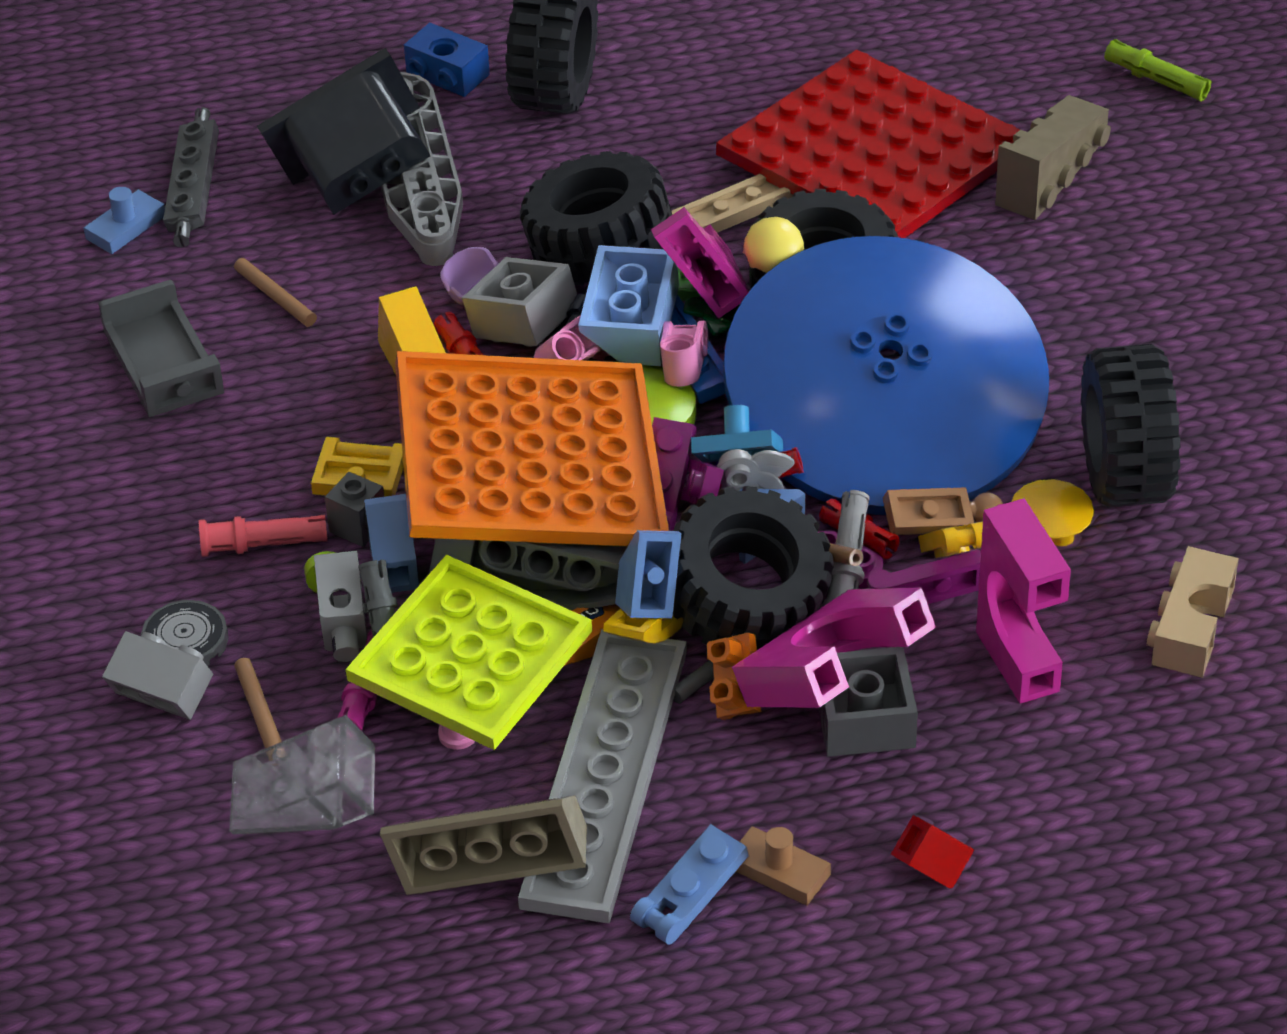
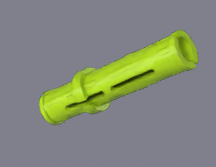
[1104,39,1212,102]

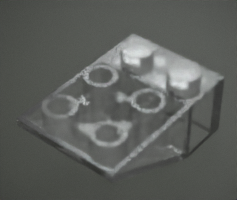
[229,715,375,834]

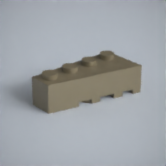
[995,95,1111,220]

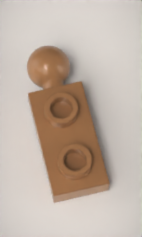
[883,487,1003,535]

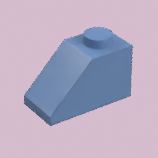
[615,530,682,618]

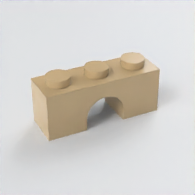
[1147,546,1239,678]

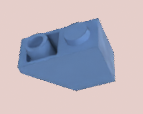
[364,494,419,593]

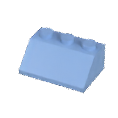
[578,245,679,366]

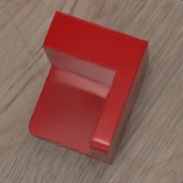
[890,815,974,888]

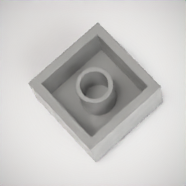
[462,257,577,347]

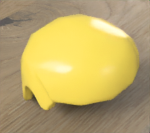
[743,217,804,273]

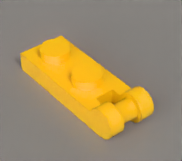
[918,521,983,558]

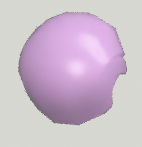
[440,247,499,305]

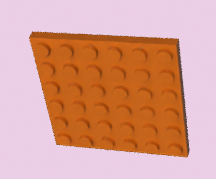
[395,351,669,546]

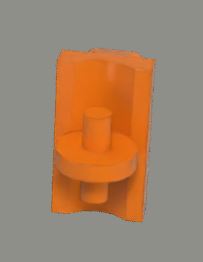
[707,632,761,720]

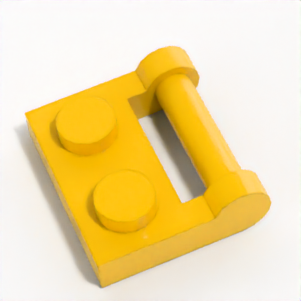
[311,437,404,497]

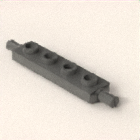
[163,107,219,247]

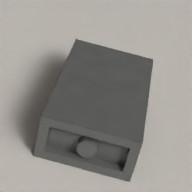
[98,280,224,417]

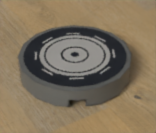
[141,600,229,666]

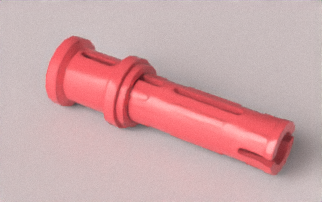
[199,514,327,557]

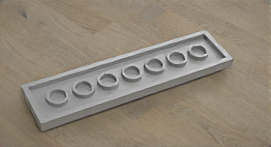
[518,629,687,924]

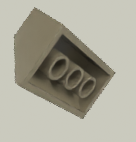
[380,795,587,895]

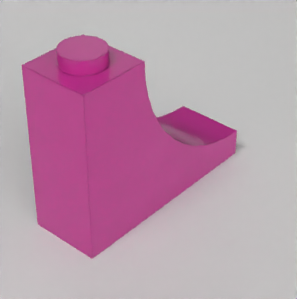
[651,207,749,318]

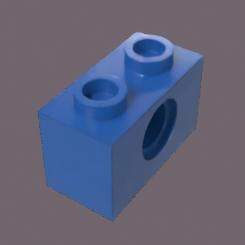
[404,22,490,97]

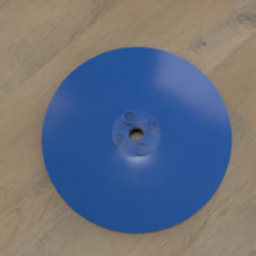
[723,236,1049,515]

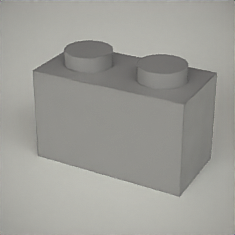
[102,631,213,720]

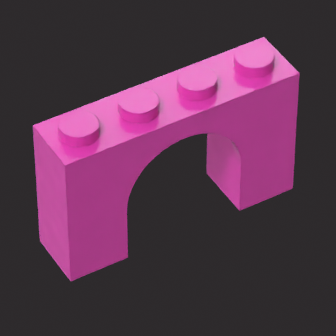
[976,498,1071,704]
[732,587,936,708]

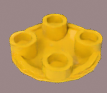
[1011,479,1094,546]

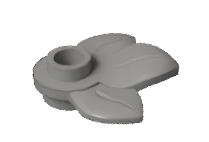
[717,449,795,491]

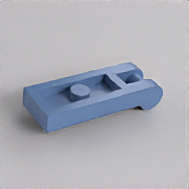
[630,824,749,945]

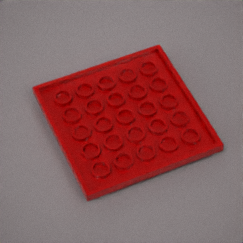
[716,50,1020,238]

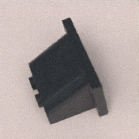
[257,48,430,215]

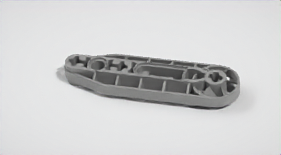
[381,72,463,266]

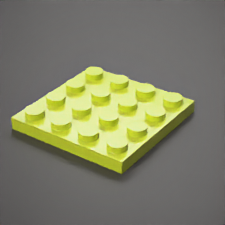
[346,554,592,750]

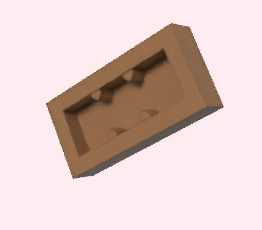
[735,826,831,906]

